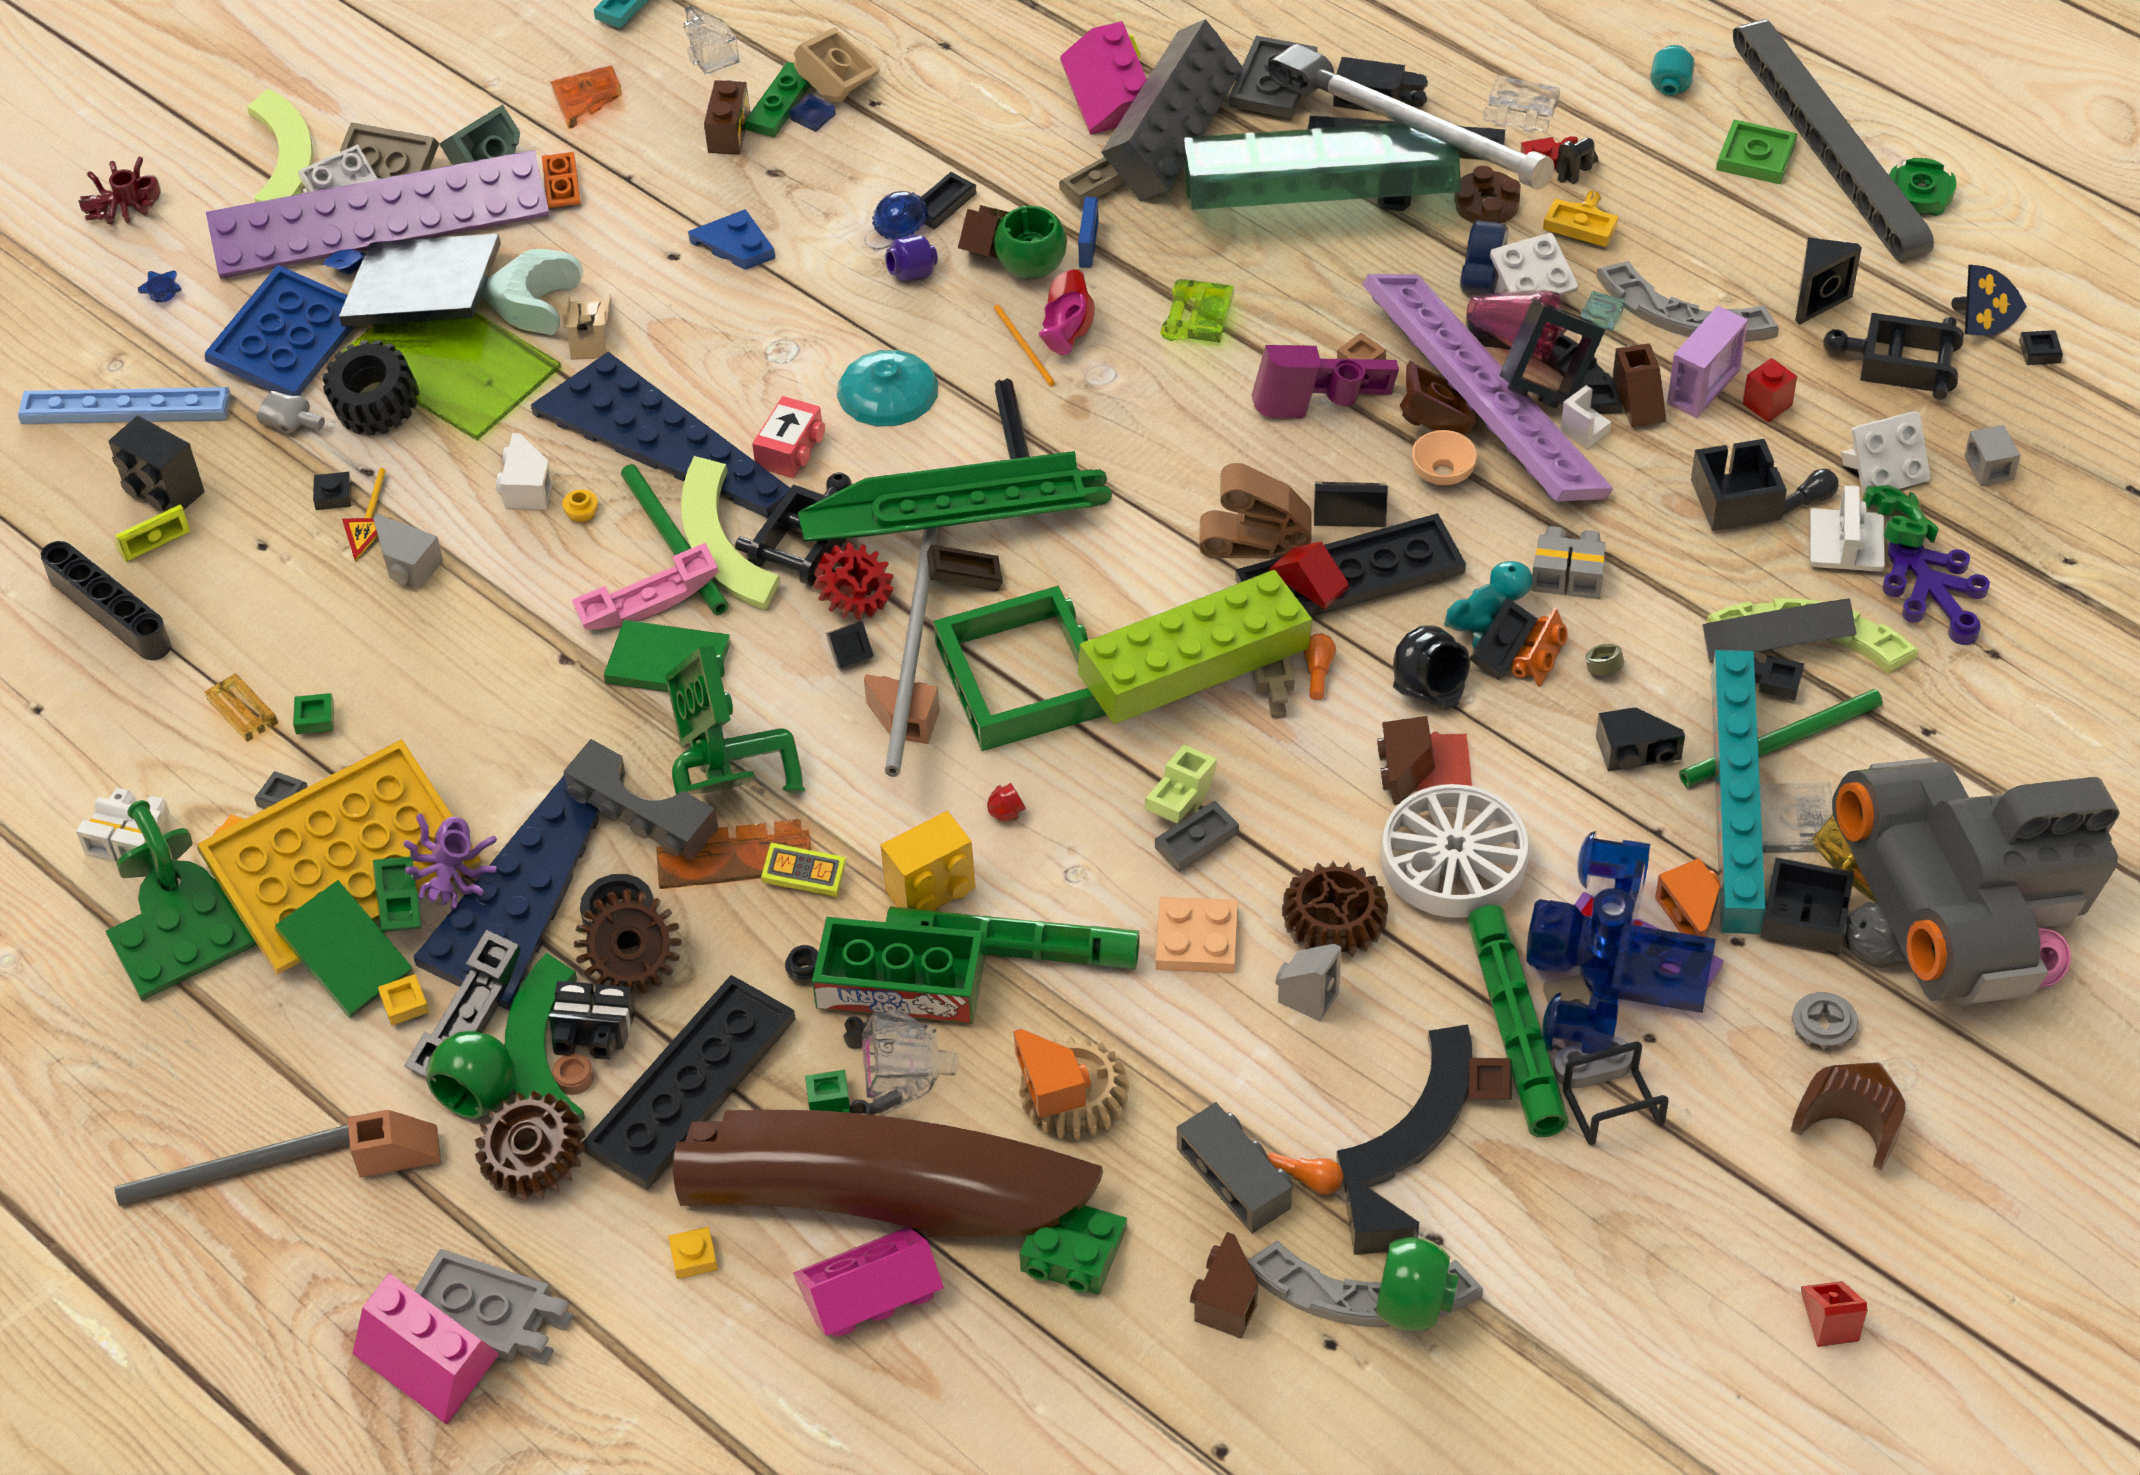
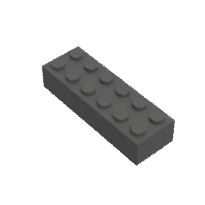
[1101,19,1243,201]

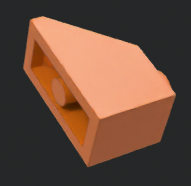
[1655,858,1721,950]
[1013,1029,1091,1119]

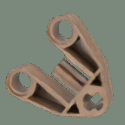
[1199,463,1312,559]

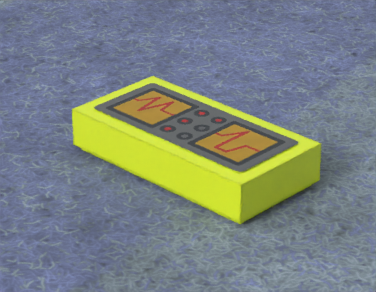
[761,842,846,897]

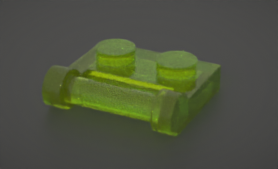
[1160,279,1234,343]

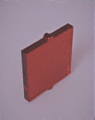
[1414,731,1472,791]

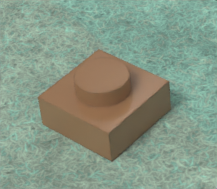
[1337,333,1386,360]

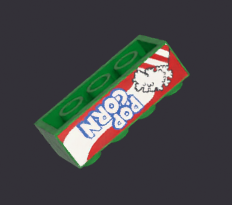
[812,917,985,1024]

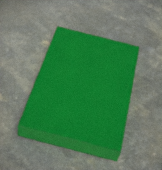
[604,620,731,692]
[275,880,413,1018]

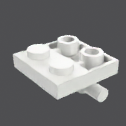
[298,144,377,193]

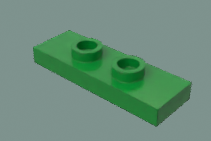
[745,61,811,138]

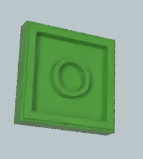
[1716,119,1798,185]

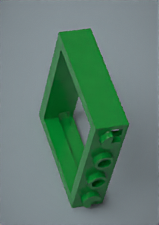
[933,585,1107,751]

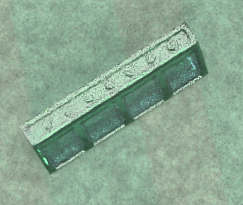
[1183,120,1461,210]

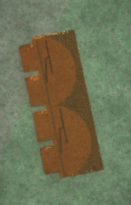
[656,819,811,889]

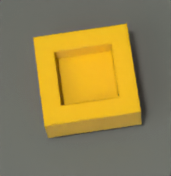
[378,974,429,1026]
[668,1226,718,1279]

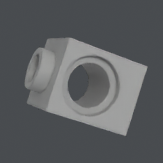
[1964,425,2020,486]

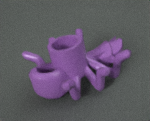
[403,813,497,909]

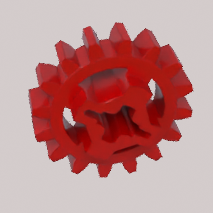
[814,542,894,620]

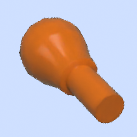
[1303,633,1336,700]
[1267,1152,1344,1195]

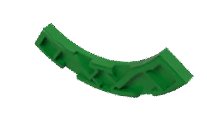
[504,953,585,1122]

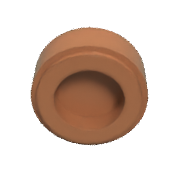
[552,1053,594,1095]

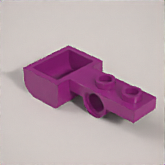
[1251,345,1399,418]

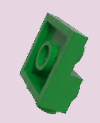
[1019,1205,1127,1295]

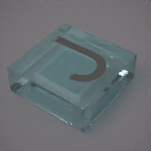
[1581,291,1625,331]

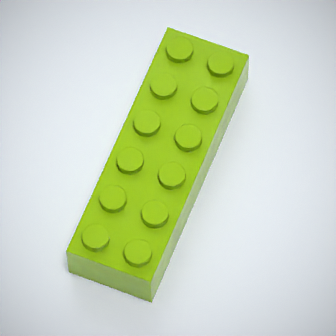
[1078,570,1313,724]

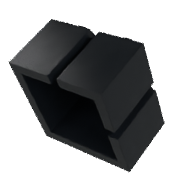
[108,415,205,512]
[1691,439,1787,531]

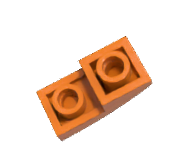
[541,152,581,208]

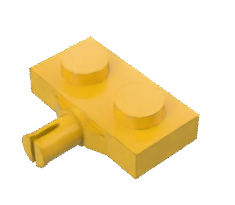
[1543,190,1619,247]

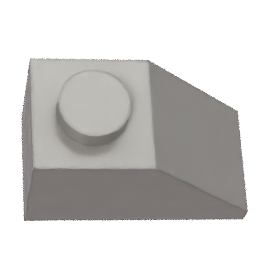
[373,514,443,590]
[1275,944,1341,1021]

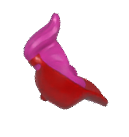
[1039,269,1095,355]

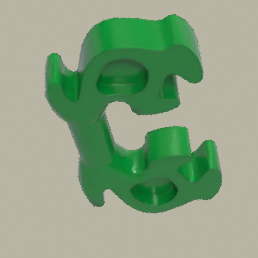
[1862,485,1939,547]

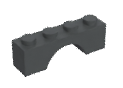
[563,739,718,861]

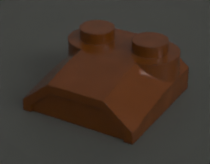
[1400,361,1476,434]

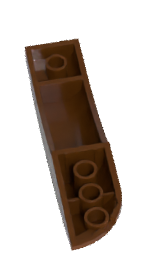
[673,1110,1103,1237]

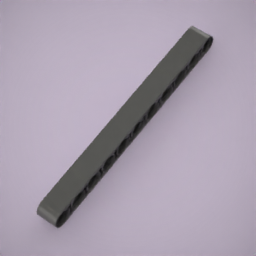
[1733,19,1934,261]

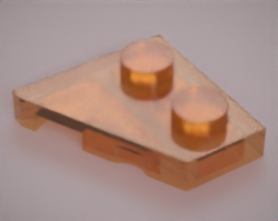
[550,65,622,129]

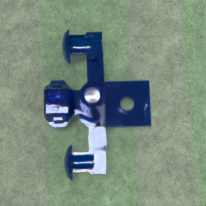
[1526,831,1716,1054]

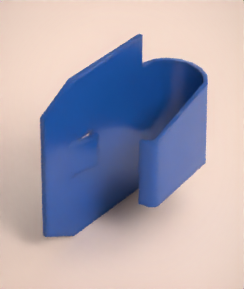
[323,249,365,275]

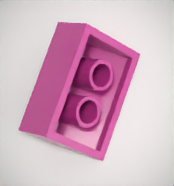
[1060,21,1147,134]
[793,1227,944,1337]
[352,1273,499,1424]

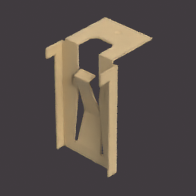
[562,294,611,360]

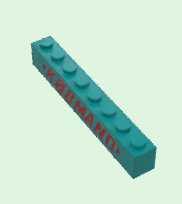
[1711,650,1765,934]

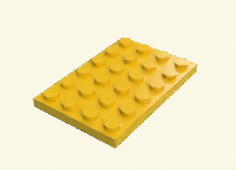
[197,739,482,975]

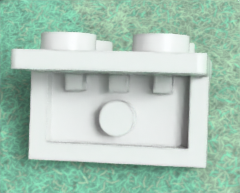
[1490,233,1578,308]
[1841,411,1931,496]
[1810,486,1885,572]

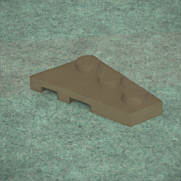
[340,122,439,179]

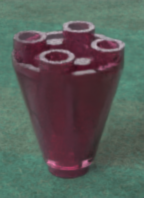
[1466,290,1566,361]

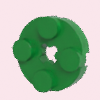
[1889,158,1957,216]

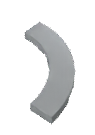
[1597,261,1779,342]
[1247,1240,1483,1327]

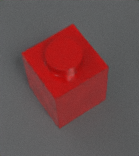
[1742,358,1798,423]

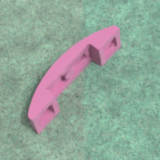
[572,542,719,629]

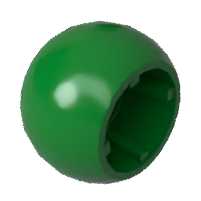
[994,206,1067,279]
[426,1031,516,1119]
[1376,1237,1458,1332]

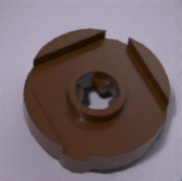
[1454,165,1521,223]

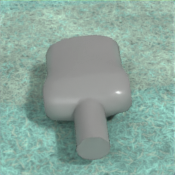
[257,391,325,434]

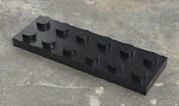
[1235,513,1466,617]
[583,975,796,1190]

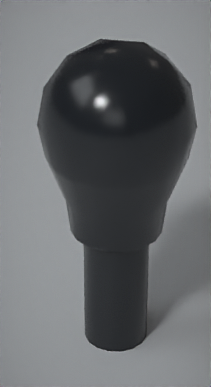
[1782,468,1839,516]

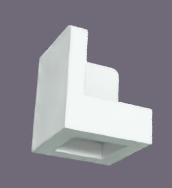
[1561,385,1611,450]

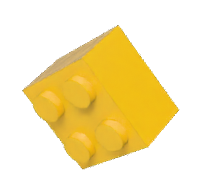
[880,810,976,911]

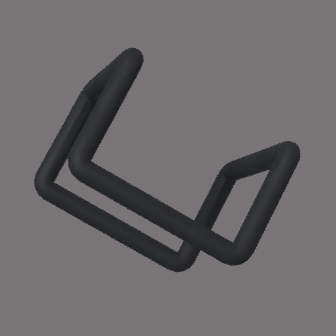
[1563,1041,1669,1145]

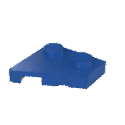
[688,209,775,270]

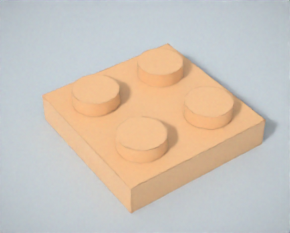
[1155,897,1238,973]

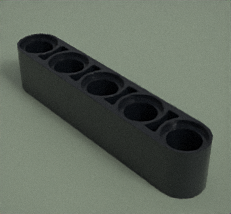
[40,541,171,661]

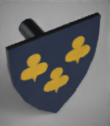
[1951,264,2027,336]

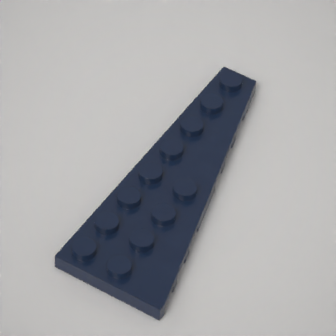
[531,352,790,518]
[413,758,624,1011]

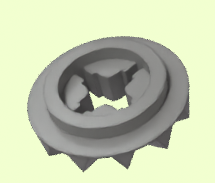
[1791,992,1858,1051]

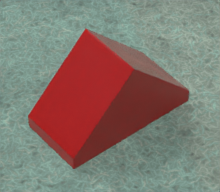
[1269,541,1349,609]
[1801,1281,1868,1347]

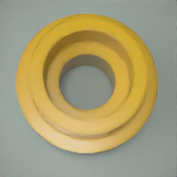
[562,489,598,522]

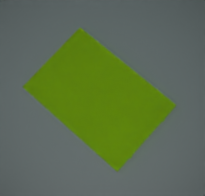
[342,312,561,441]

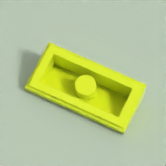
[115,504,191,562]

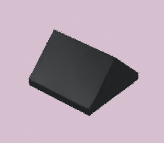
[1795,237,1862,325]
[1314,481,1388,527]

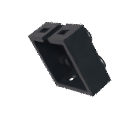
[1760,857,1855,953]

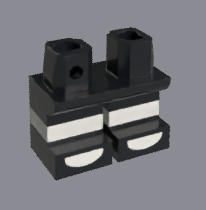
[549,981,636,1060]

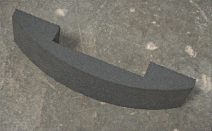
[1702,598,1857,661]

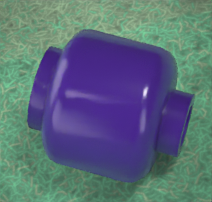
[885,235,938,282]

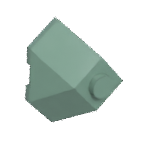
[439,104,520,165]

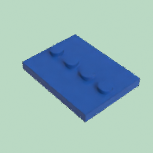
[205,265,355,396]

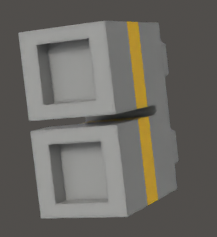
[1531,526,1605,599]

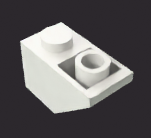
[496,433,553,510]

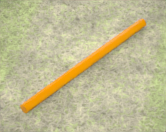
[994,304,1055,386]

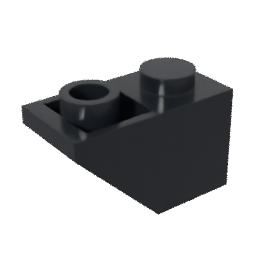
[1596,707,1685,772]

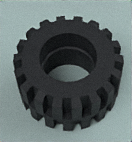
[323,340,419,435]

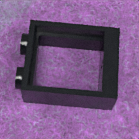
[1499,298,1606,408]

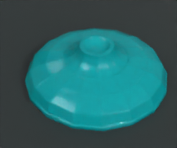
[837,350,938,427]

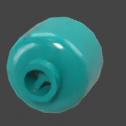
[1650,45,1695,95]

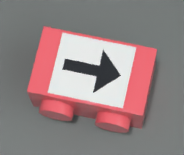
[752,396,825,479]

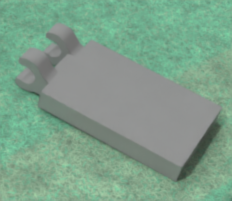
[414,1249,574,1365]

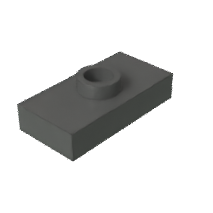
[1155,801,1239,872]

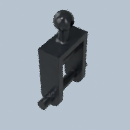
[1823,313,1964,400]
[735,472,852,586]

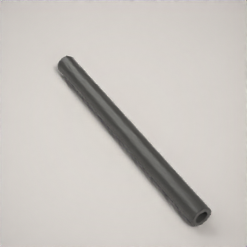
[114,1124,350,1206]

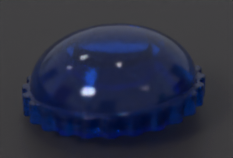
[872,191,928,240]

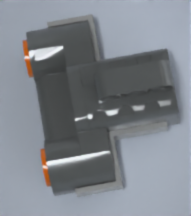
[1832,758,2120,1005]

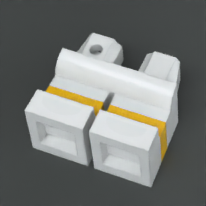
[76,788,169,862]

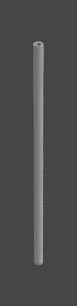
[885,527,939,777]

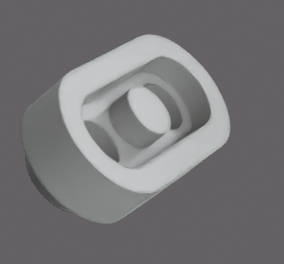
[1553,1036,1633,1088]

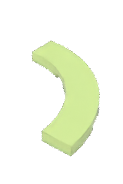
[247,89,313,202]
[681,456,781,610]
[1707,598,1918,674]

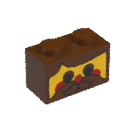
[704,80,750,155]

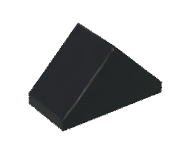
[1346,1177,1420,1255]

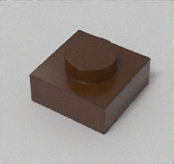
[1469,1058,1512,1100]

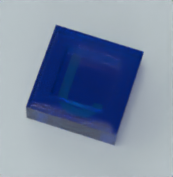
[790,94,836,132]

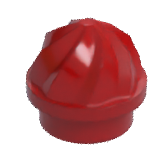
[987,783,1026,821]

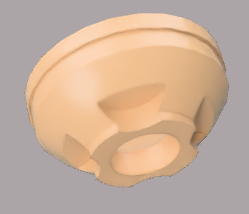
[1412,430,1477,486]

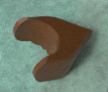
[1791,1062,1906,1171]

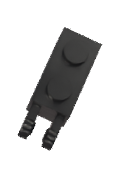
[1333,57,1428,112]

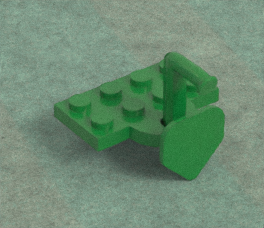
[665,645,805,795]
[105,800,257,1001]

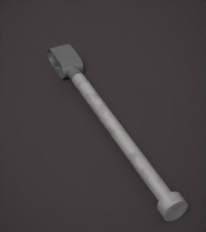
[1267,44,1554,190]

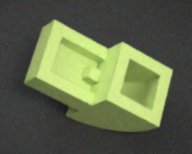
[1144,744,1217,824]

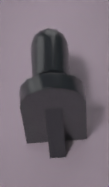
[1556,137,1598,185]

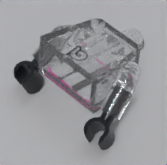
[843,1010,958,1116]

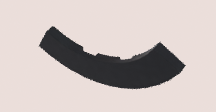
[1466,314,1622,414]
[1336,1024,1473,1193]

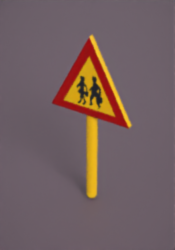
[342,468,392,562]

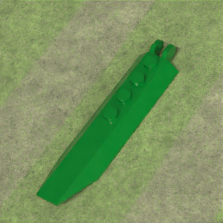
[798,451,1112,542]

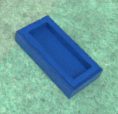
[1078,197,1099,268]

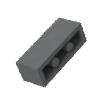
[1177,1102,1293,1234]

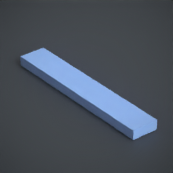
[18,387,231,424]

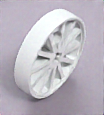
[1380,784,1529,918]

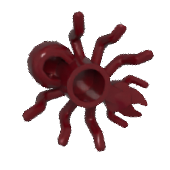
[78,156,161,224]

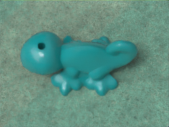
[1444,561,1533,649]

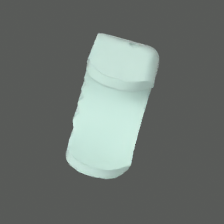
[482,249,583,335]

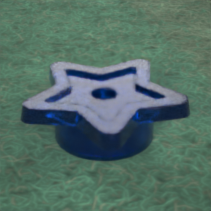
[138,270,182,302]

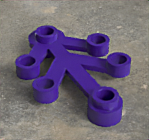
[1883,542,1990,645]

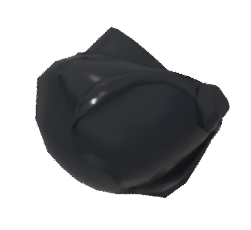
[1393,625,1470,710]

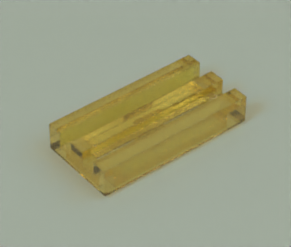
[205,673,278,742]

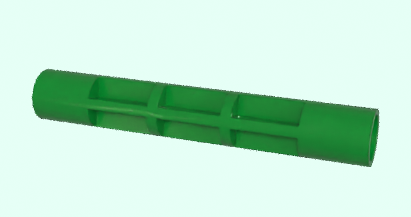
[1467,905,1569,1137]
[886,906,1140,969]

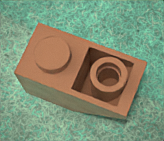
[864,674,940,744]
[348,1110,441,1178]

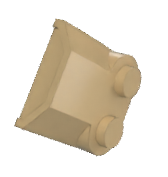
[794,27,881,102]

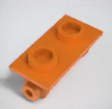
[1511,608,1568,687]

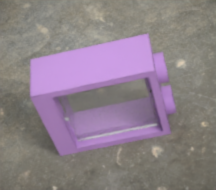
[1667,306,1748,418]

